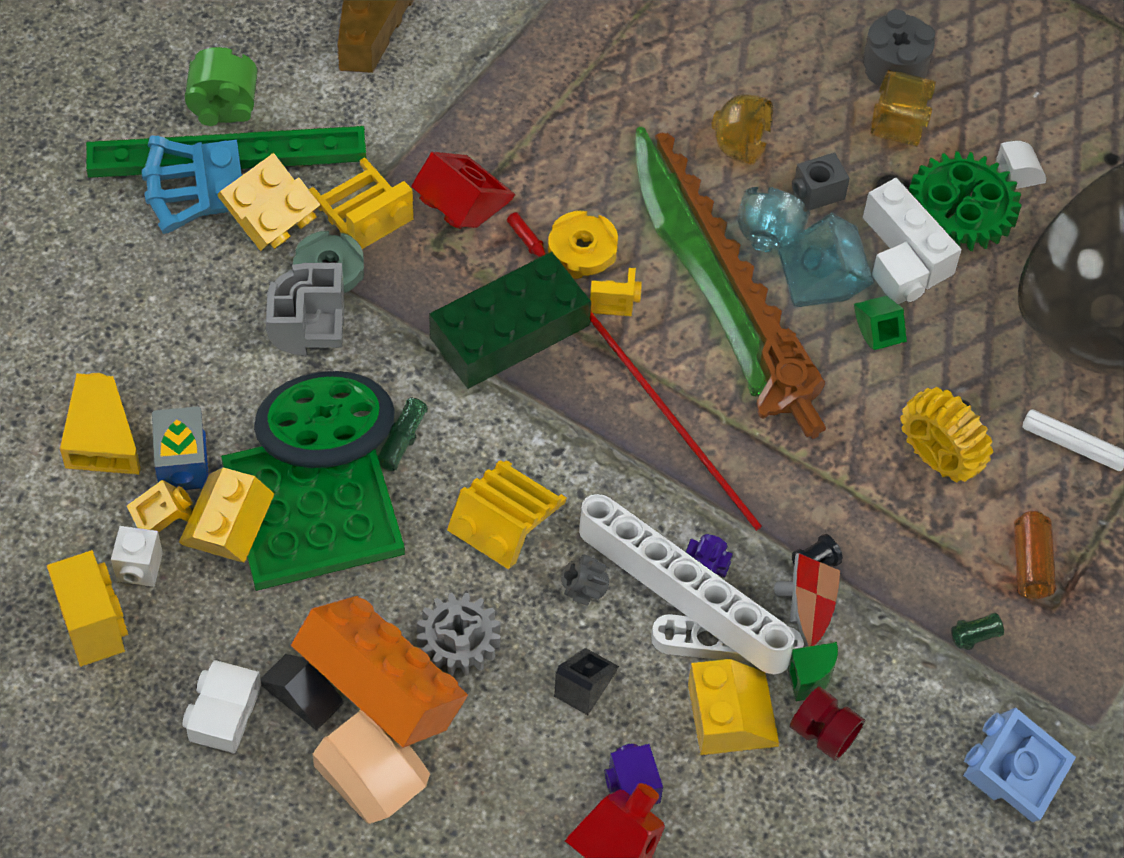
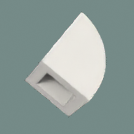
[996,141,1046,189]

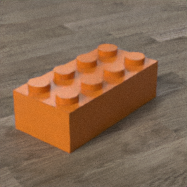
[291,596,468,748]

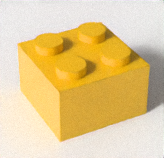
[47,550,129,667]

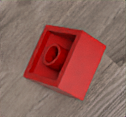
[411,152,516,229]

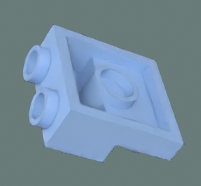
[963,708,1076,823]

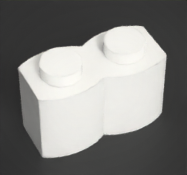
[183,660,261,753]

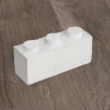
[863,178,962,289]

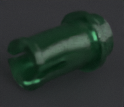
[951,613,1004,650]

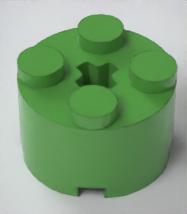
[185,47,258,126]

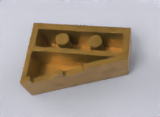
[337,0,414,73]

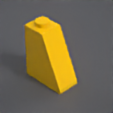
[60,373,141,475]

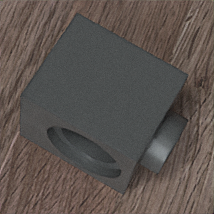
[792,152,850,211]

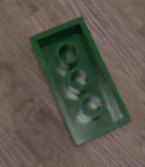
[429,251,591,389]

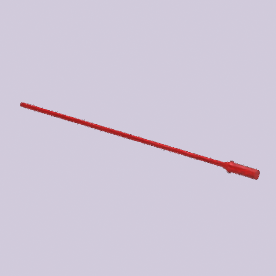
[507,212,762,531]

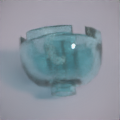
[737,187,810,252]

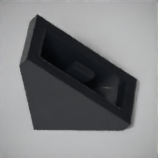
[554,648,619,715]
[260,654,344,731]

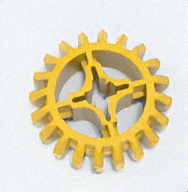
[900,387,994,483]

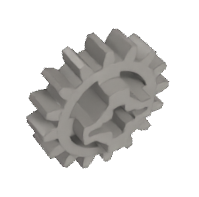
[416,593,501,676]

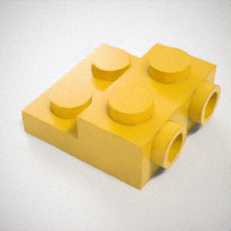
[217,153,320,251]

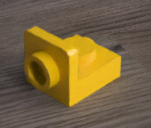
[590,268,642,316]
[127,480,193,533]

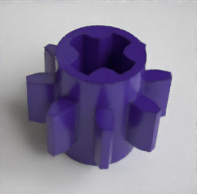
[685,534,733,578]

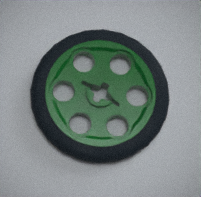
[254,371,395,468]

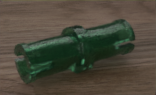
[377,397,429,471]

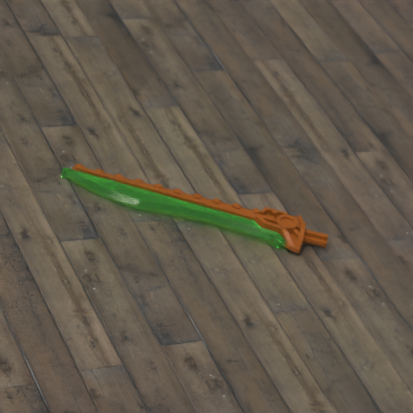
[635,127,826,439]

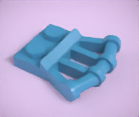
[141,135,242,234]

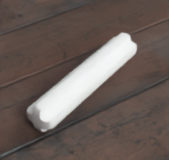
[1022,409,1124,471]

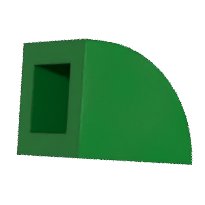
[854,295,907,350]
[787,642,838,702]

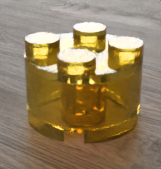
[870,70,936,147]

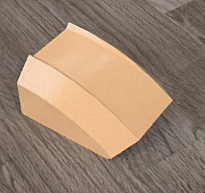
[313,709,430,824]

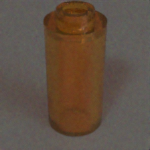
[1014,511,1056,599]

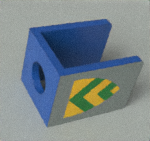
[152,406,208,490]

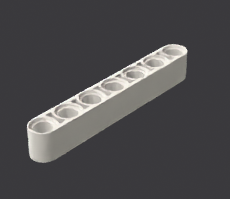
[579,494,795,674]

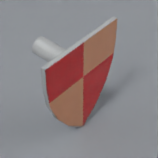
[774,553,840,647]

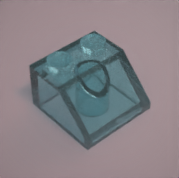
[778,212,874,307]

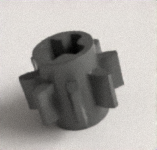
[561,554,609,606]

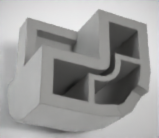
[266,263,344,356]

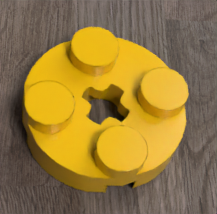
[548,210,618,279]

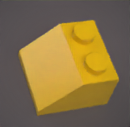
[179,468,274,563]
[688,659,779,755]

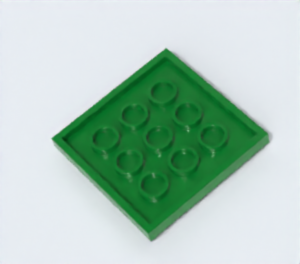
[221,434,405,591]

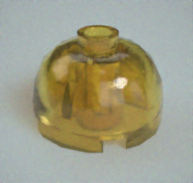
[711,94,774,164]

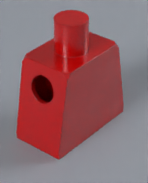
[565,783,665,858]

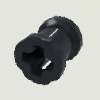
[792,534,843,566]

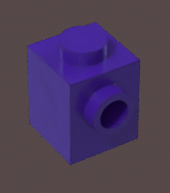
[604,744,663,804]

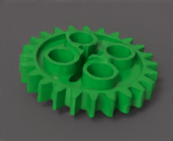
[908,151,1022,251]

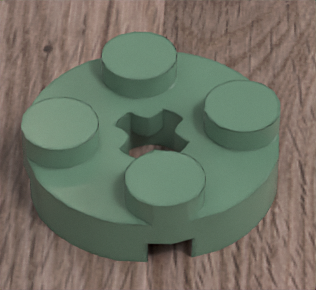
[293,231,364,293]

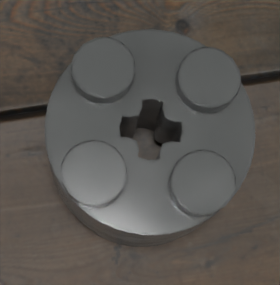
[863,9,935,91]

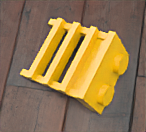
[309,158,414,249]
[447,460,567,569]

